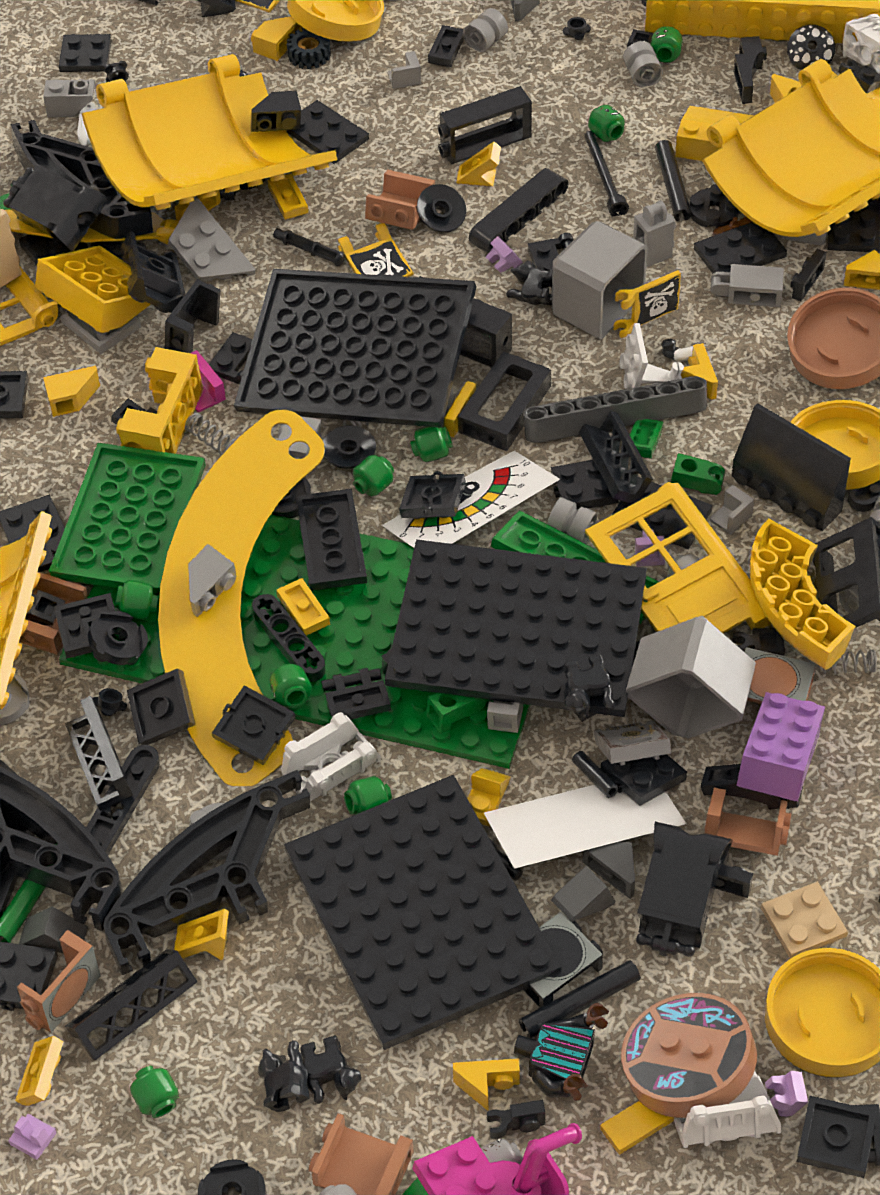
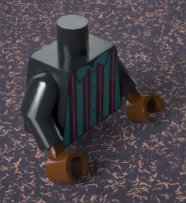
[514,1003,609,1101]

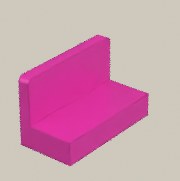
[190,350,226,412]

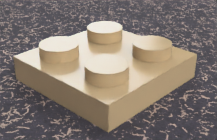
[761,881,848,959]

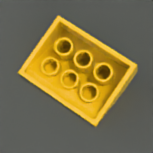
[675,106,754,161]
[35,245,151,333]

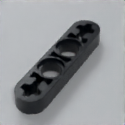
[252,594,326,682]

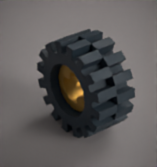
[287,28,331,69]

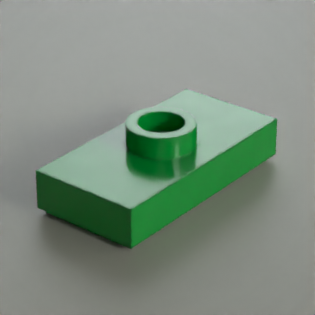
[630,419,663,459]

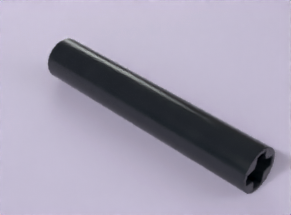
[655,140,692,221]
[519,960,641,1038]

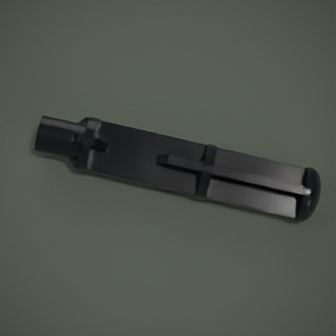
[273,228,345,267]

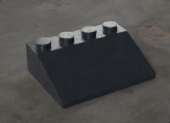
[732,403,851,531]

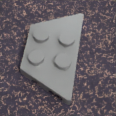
[168,196,256,282]

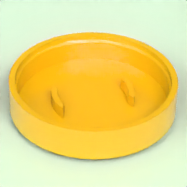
[287,0,384,41]
[791,400,880,490]
[765,948,880,1077]

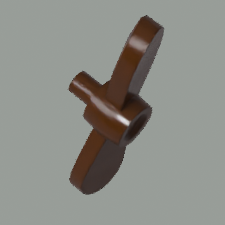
[712,217,753,236]

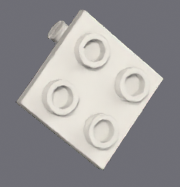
[620,323,684,389]

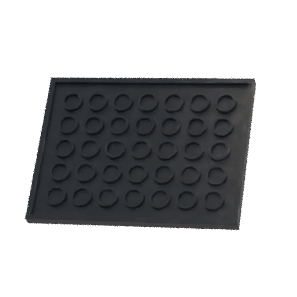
[234,269,477,428]
[385,539,647,717]
[284,774,561,1050]

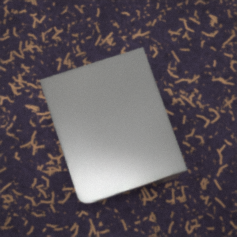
[388,51,421,89]
[710,485,754,535]
[487,700,524,733]

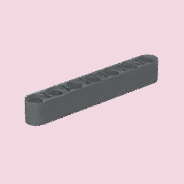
[523,377,707,443]

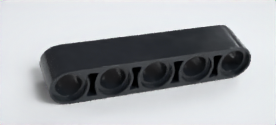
[468,168,569,253]

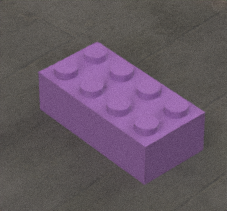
[737,692,825,802]

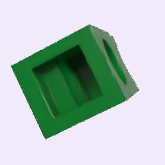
[670,453,725,495]
[426,693,487,734]

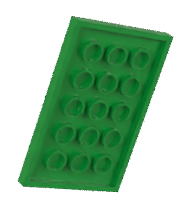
[49,443,206,595]

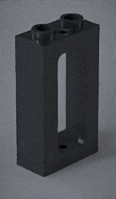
[437,86,532,165]
[458,351,551,451]

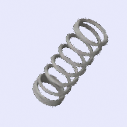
[185,413,236,455]
[809,649,877,675]

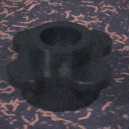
[563,17,591,40]
[104,61,129,82]
[92,688,127,716]

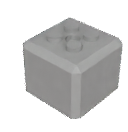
[552,221,648,339]
[626,616,756,738]

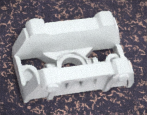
[843,14,880,74]
[281,712,381,801]
[674,1071,781,1148]

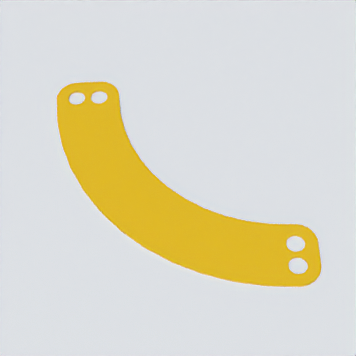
[158,410,325,786]

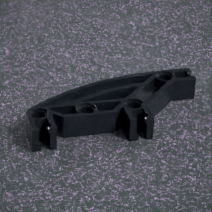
[11,120,153,239]
[0,766,123,931]
[103,770,310,975]

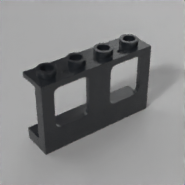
[813,517,880,628]

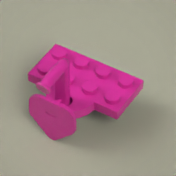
[412,1123,582,1195]

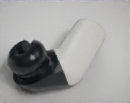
[661,339,693,362]

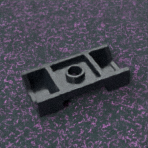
[120,231,185,313]

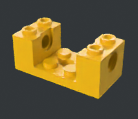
[116,347,204,454]

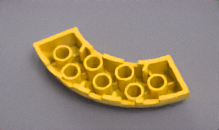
[750,518,855,670]

